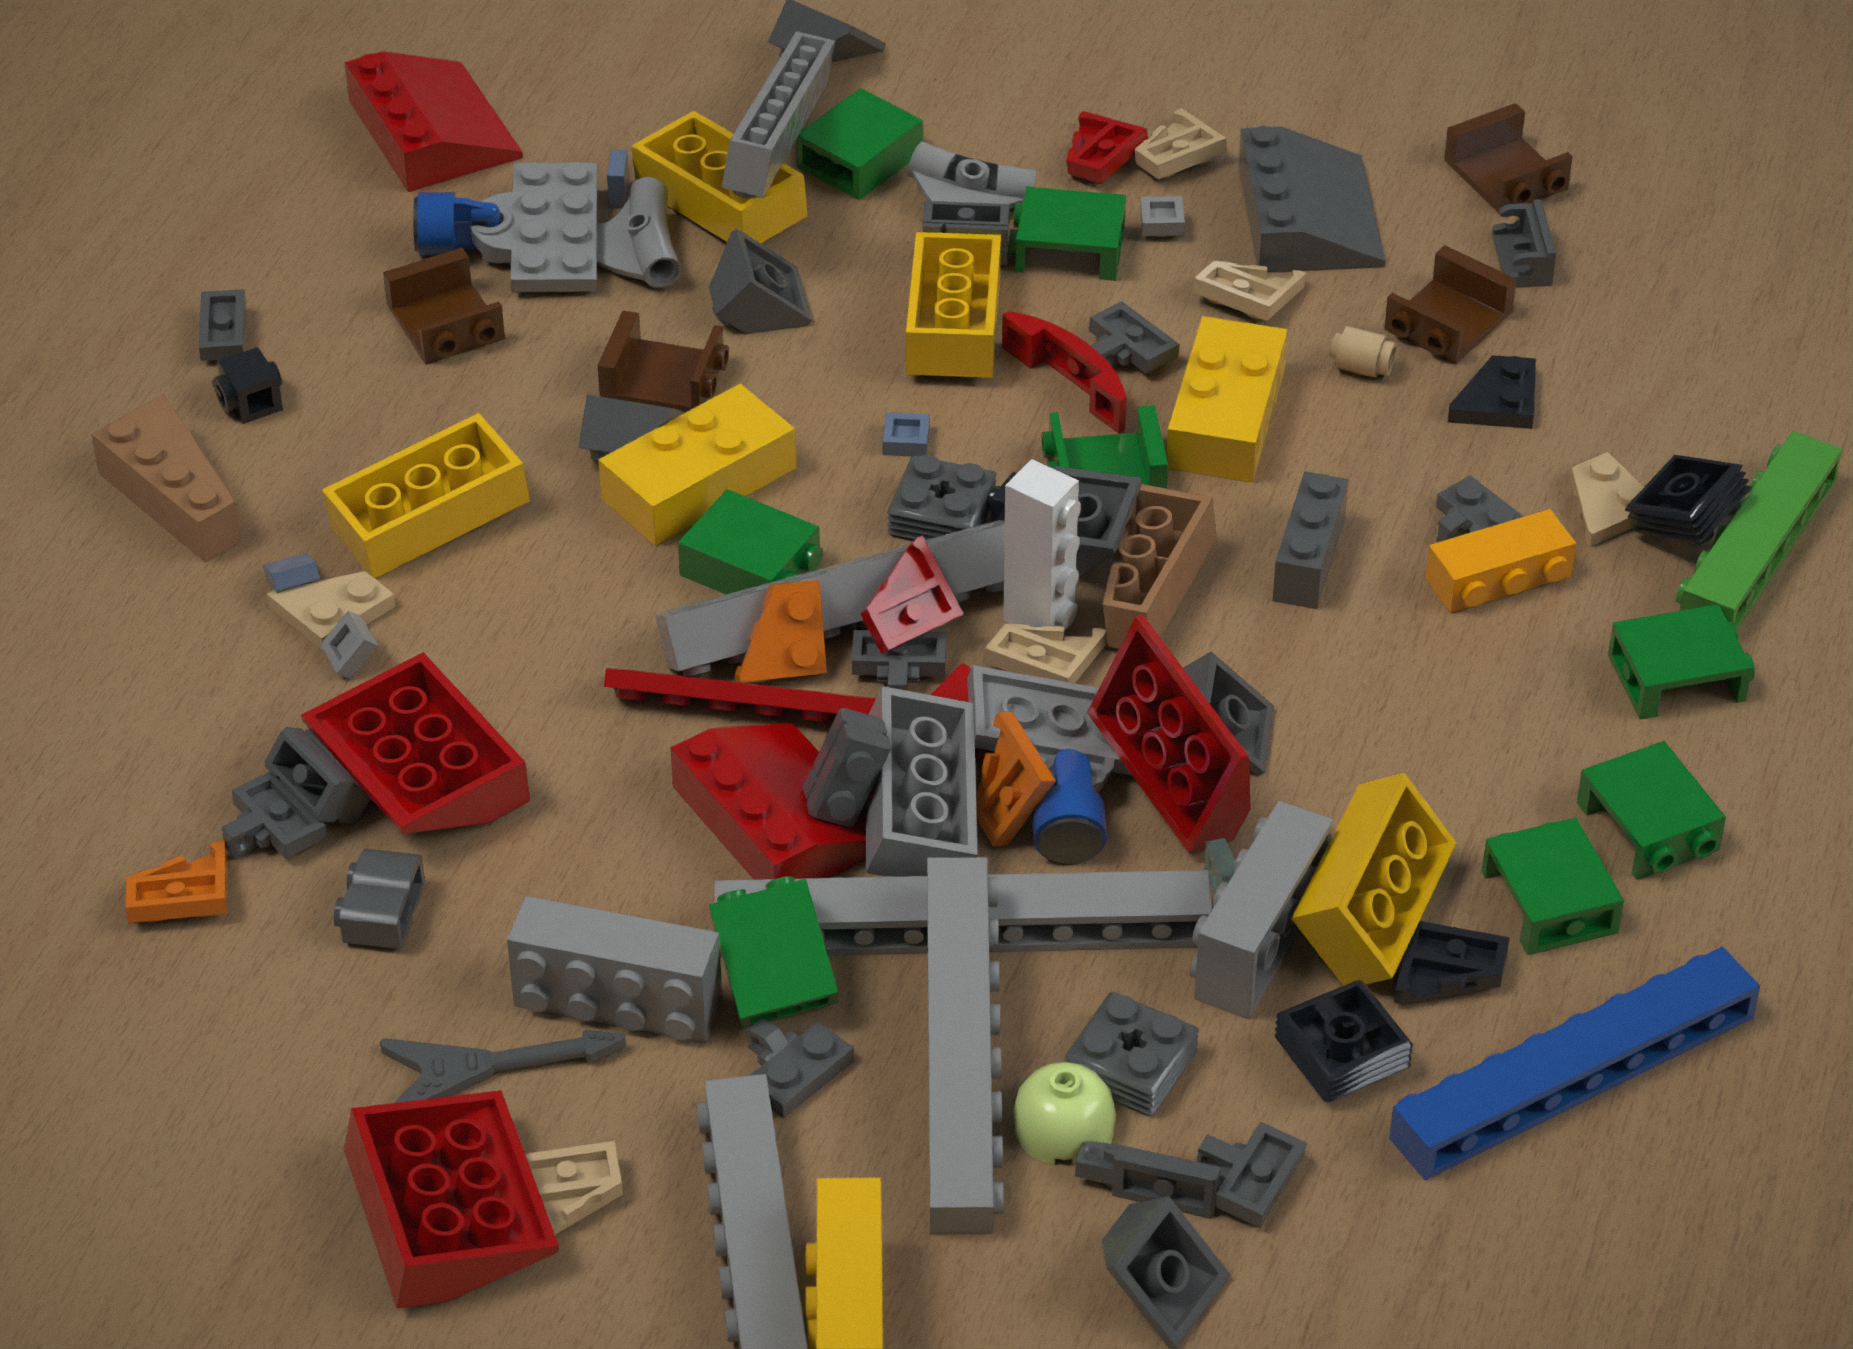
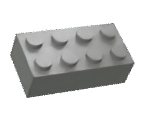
[866,686,977,877]
[1190,800,1333,1019]
[507,896,723,1043]

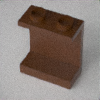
[1444,103,1573,214]
[1384,245,1517,364]
[383,248,505,365]
[597,310,729,412]

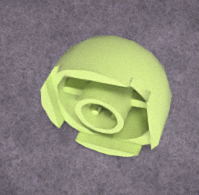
[1013,1062,1116,1165]

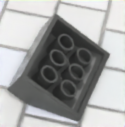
[1238,126,1385,273]

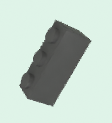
[1272,471,1349,609]

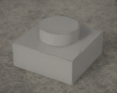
[1140,196,1185,237]
[320,611,378,679]

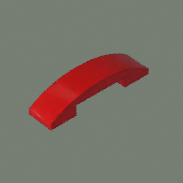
[1002,311,1127,434]

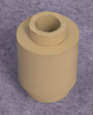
[1330,326,1397,378]

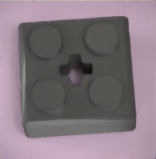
[887,455,997,540]
[1065,992,1199,1115]

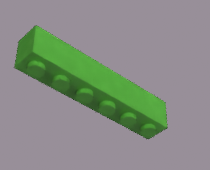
[1676,431,1843,630]

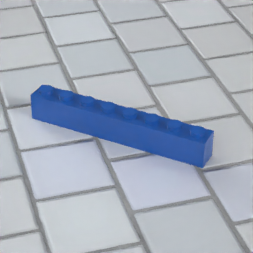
[1389,946,1760,1180]

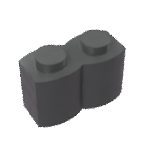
[334,849,425,949]

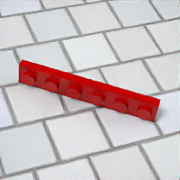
[604,668,876,722]

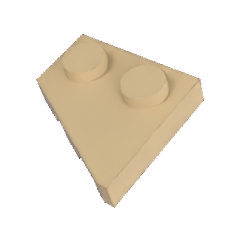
[1135,108,1227,179]
[1192,261,1307,321]
[1570,452,1644,547]
[267,571,395,652]
[983,623,1107,683]
[525,1141,623,1235]

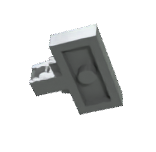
[1089,301,1180,374]
[1436,475,1524,542]
[852,630,947,691]
[222,772,326,859]
[748,1018,854,1118]
[1197,1122,1307,1228]

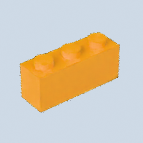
[1425,509,1577,613]

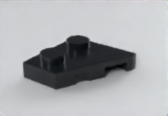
[1448,355,1536,429]
[1394,921,1510,1004]

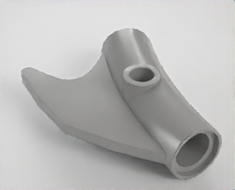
[907,141,1035,246]
[597,177,681,288]

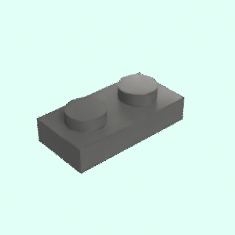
[199,289,246,361]

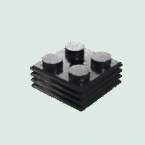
[1625,454,1752,545]
[1275,980,1413,1102]

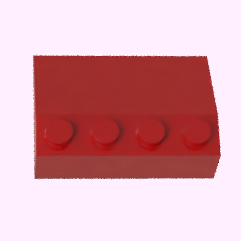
[344,51,523,192]
[1087,614,1251,853]
[301,652,530,834]
[670,723,866,880]
[344,1090,559,1308]

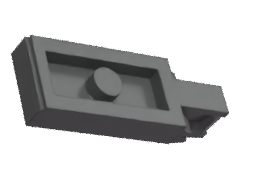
[1075,1141,1221,1218]

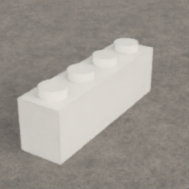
[1003,459,1081,629]

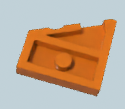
[735,580,827,682]
[976,712,1056,846]
[125,840,227,923]

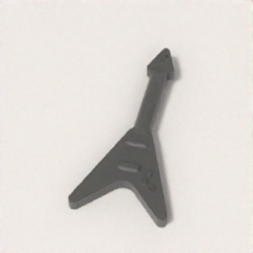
[380,1030,626,1103]

